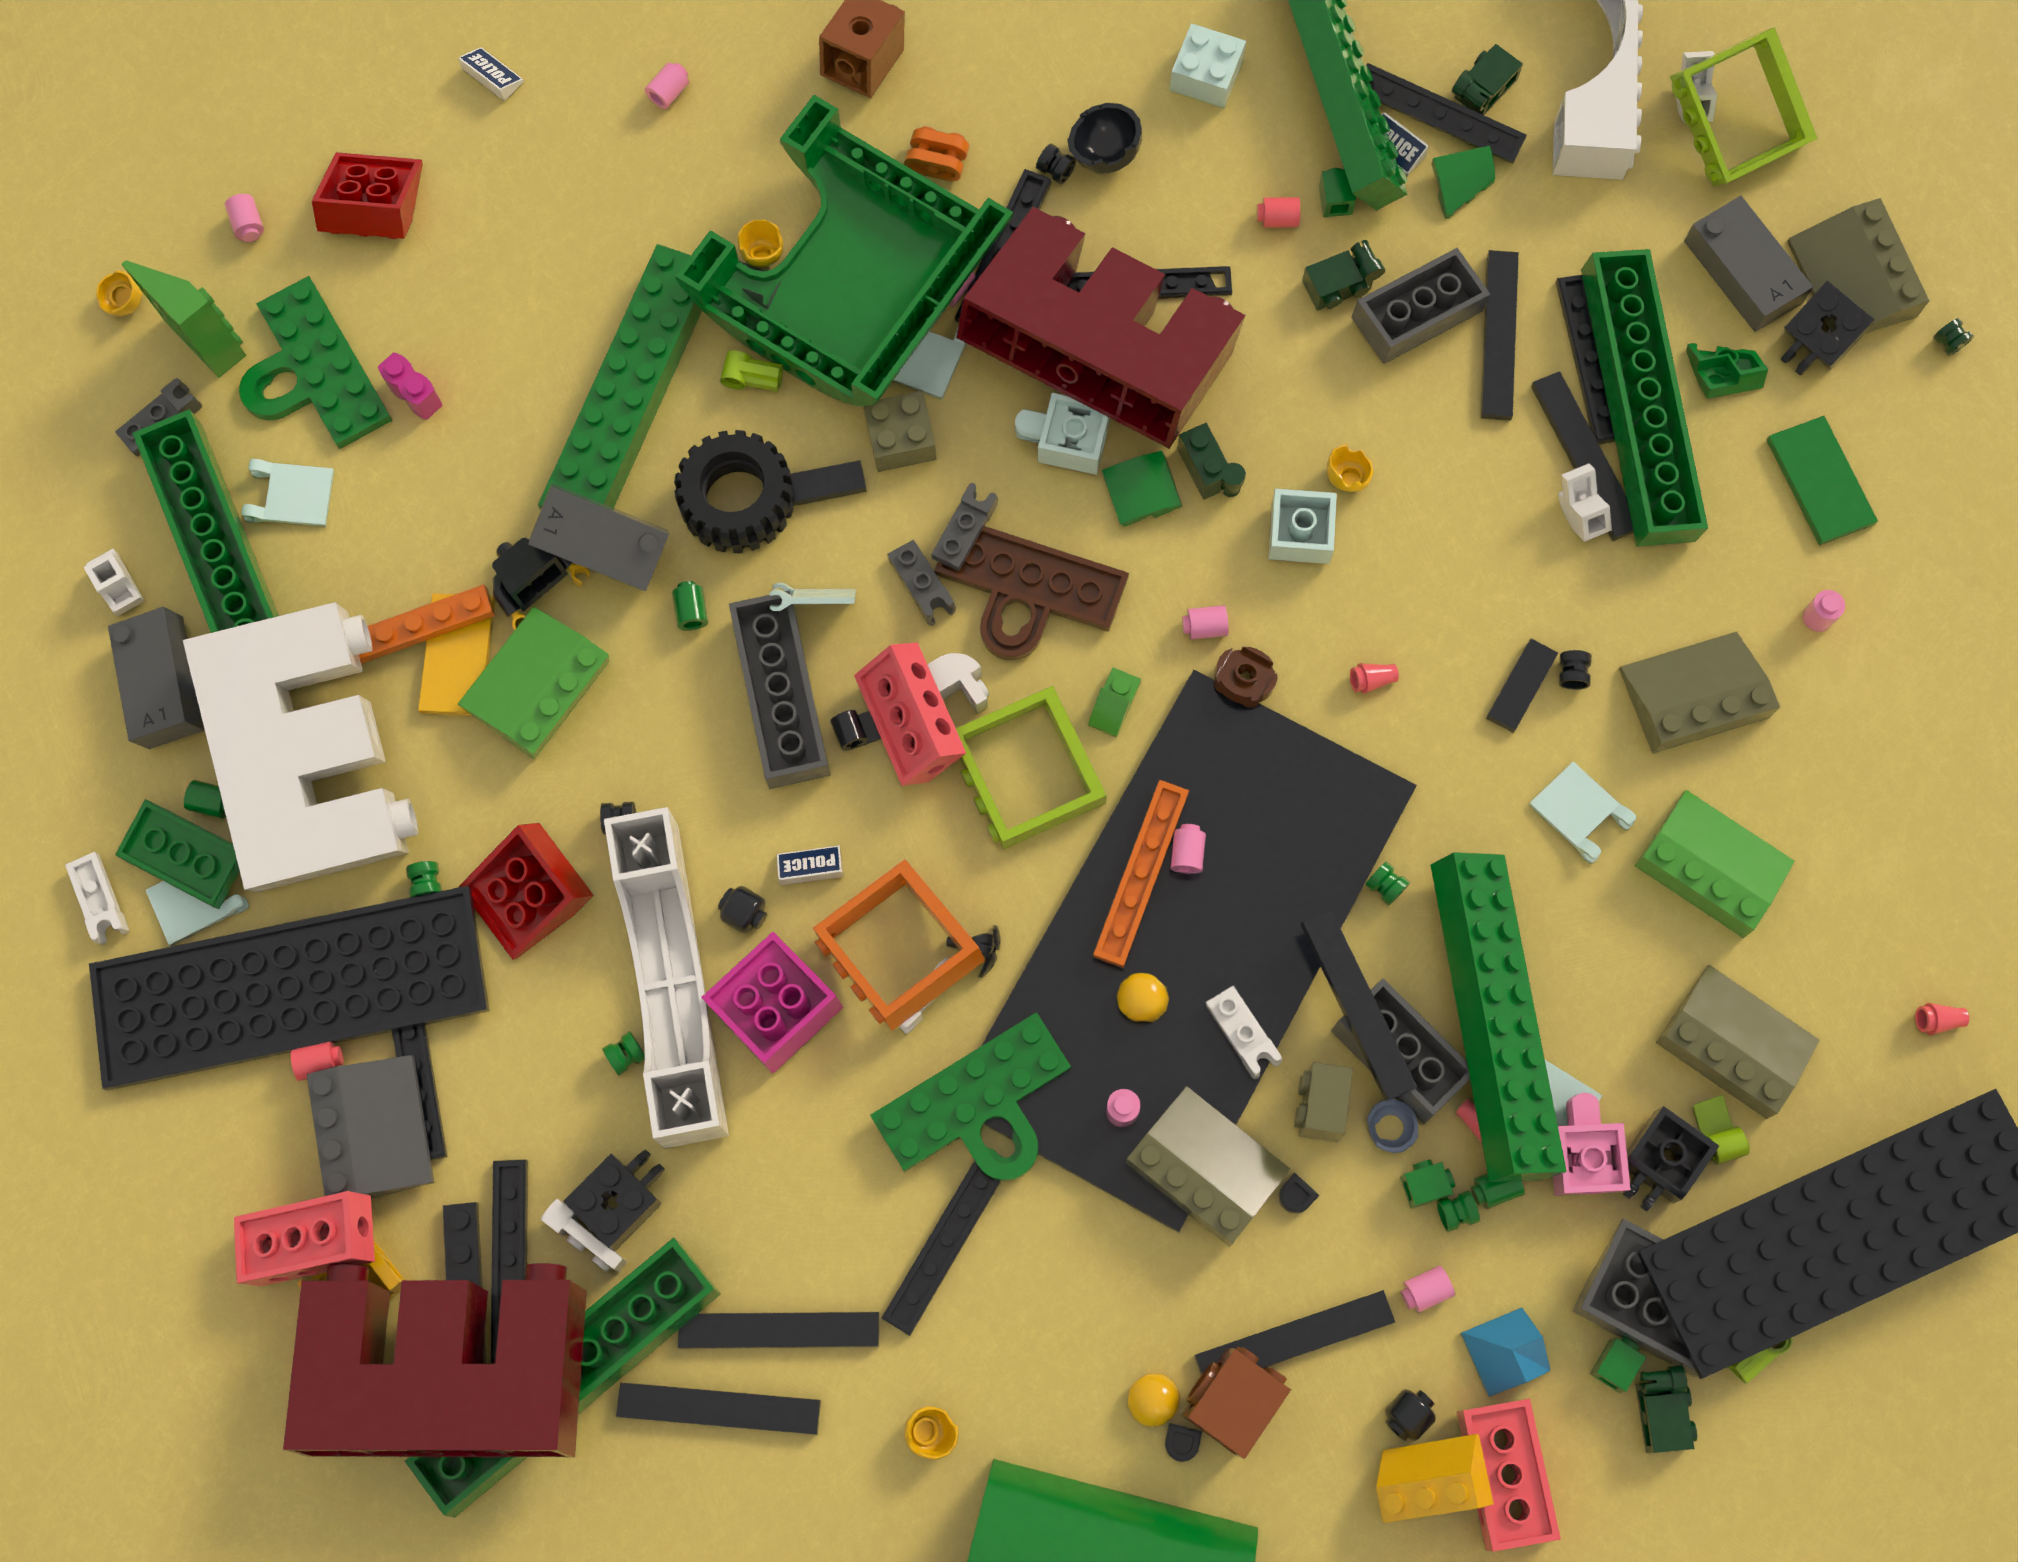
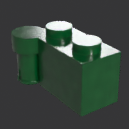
[1451,44,1523,115]
[1302,240,1385,311]
[1177,422,1246,500]
[1635,1365,1697,1453]

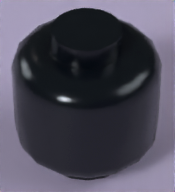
[718,886,767,933]
[1385,1389,1436,1441]

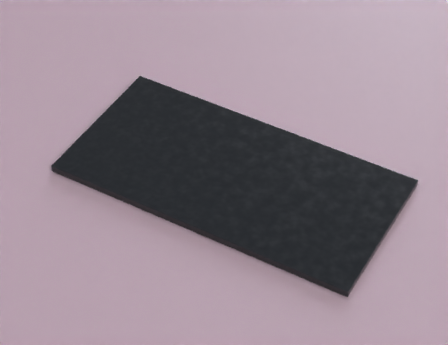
[982,670,1417,1233]

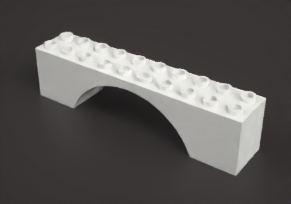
[1552,0,1643,180]
[604,807,729,1149]

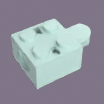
[1015,393,1110,475]

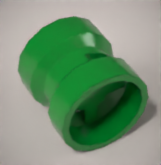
[406,861,442,898]
[1365,861,1410,906]
[602,1031,645,1076]
[1436,1191,1480,1232]

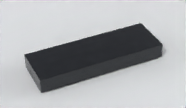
[791,460,867,506]
[1486,638,1558,733]

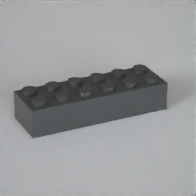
[729,590,831,789]

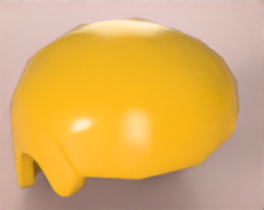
[738,220,783,267]
[96,270,143,317]
[1327,444,1374,492]
[1116,973,1169,1022]
[1127,1373,1180,1427]
[904,1406,959,1460]

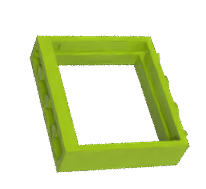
[1670,27,1818,187]
[956,686,1107,850]

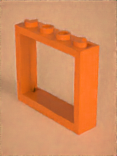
[813,859,985,1031]

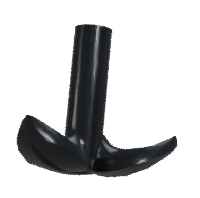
[946,925,1001,978]

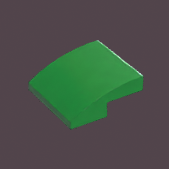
[1102,451,1183,527]

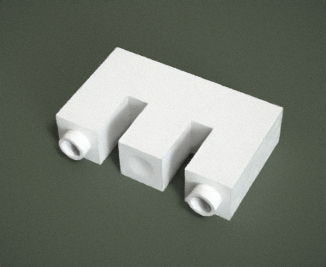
[183,602,419,892]

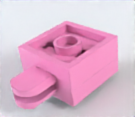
[1553,1093,1631,1196]

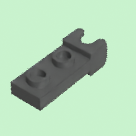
[115,378,202,457]
[931,483,998,572]
[887,540,956,626]

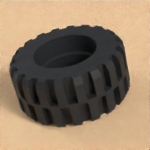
[674,430,794,553]

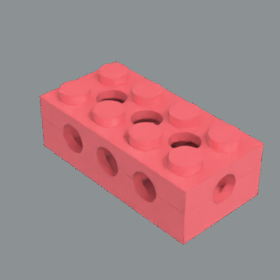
[854,642,966,786]
[234,1191,375,1286]
[1456,1399,1561,1552]

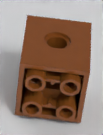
[819,0,905,98]
[1181,1347,1291,1459]

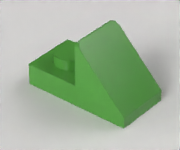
[1088,668,1141,737]

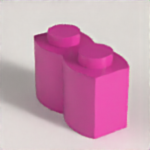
[378,352,443,419]

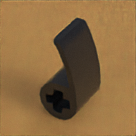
[830,710,881,751]

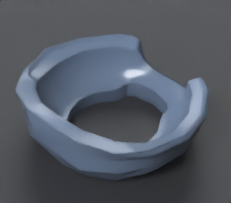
[1367,1099,1419,1153]

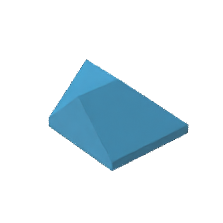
[1461,1308,1551,1397]

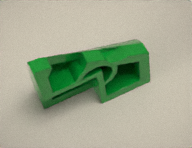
[1431,145,1495,219]
[1686,343,1768,399]

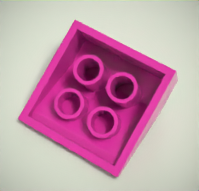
[701,932,844,1074]

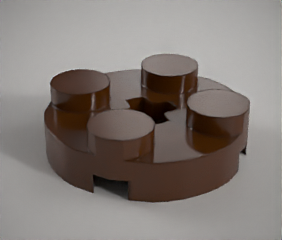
[1214,647,1278,708]

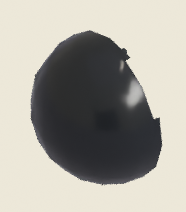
[1067,103,1142,174]

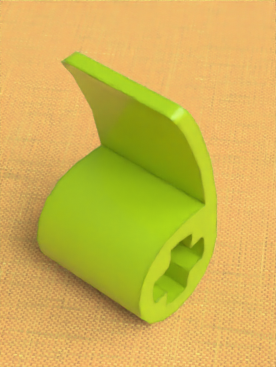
[1693,1095,1750,1165]

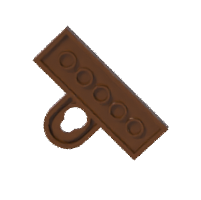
[934,526,1129,660]

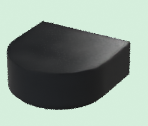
[1279,1173,1319,1214]
[1165,1423,1202,1462]

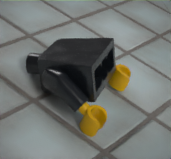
[492,538,590,630]

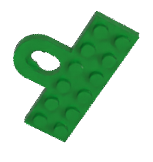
[239,276,393,449]
[870,1012,1071,1181]

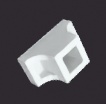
[84,549,145,617]

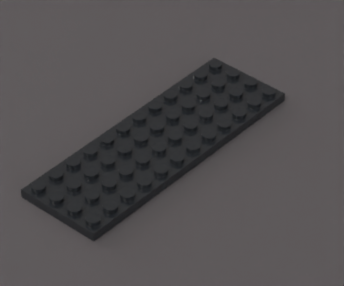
[89,886,490,1091]
[1636,1089,2018,1379]

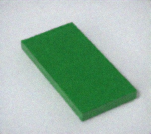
[1766,416,1878,546]
[115,799,240,909]

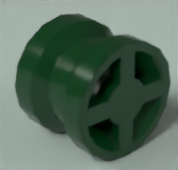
[1933,318,1974,356]

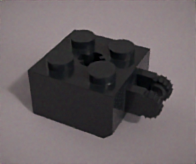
[1781,280,1875,375]
[1623,1106,1719,1212]
[563,1150,665,1251]

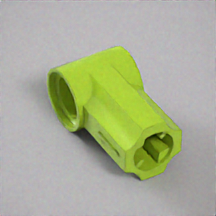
[720,350,783,392]
[1729,1337,1792,1384]

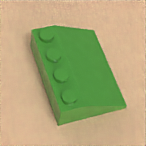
[121,260,247,378]
[458,606,609,760]
[1635,790,1795,938]

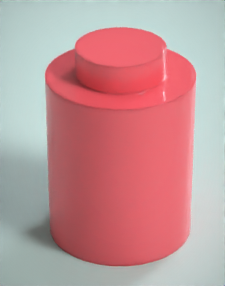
[1257,197,1300,228]
[291,1041,344,1081]

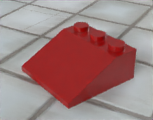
[312,152,423,239]
[459,823,594,960]

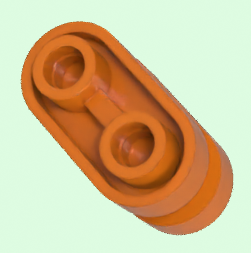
[904,126,970,181]

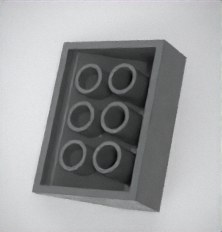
[307,1055,434,1199]
[1572,1218,1698,1377]

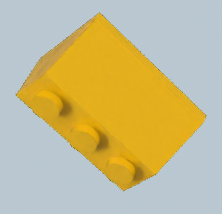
[1376,1434,1494,1523]

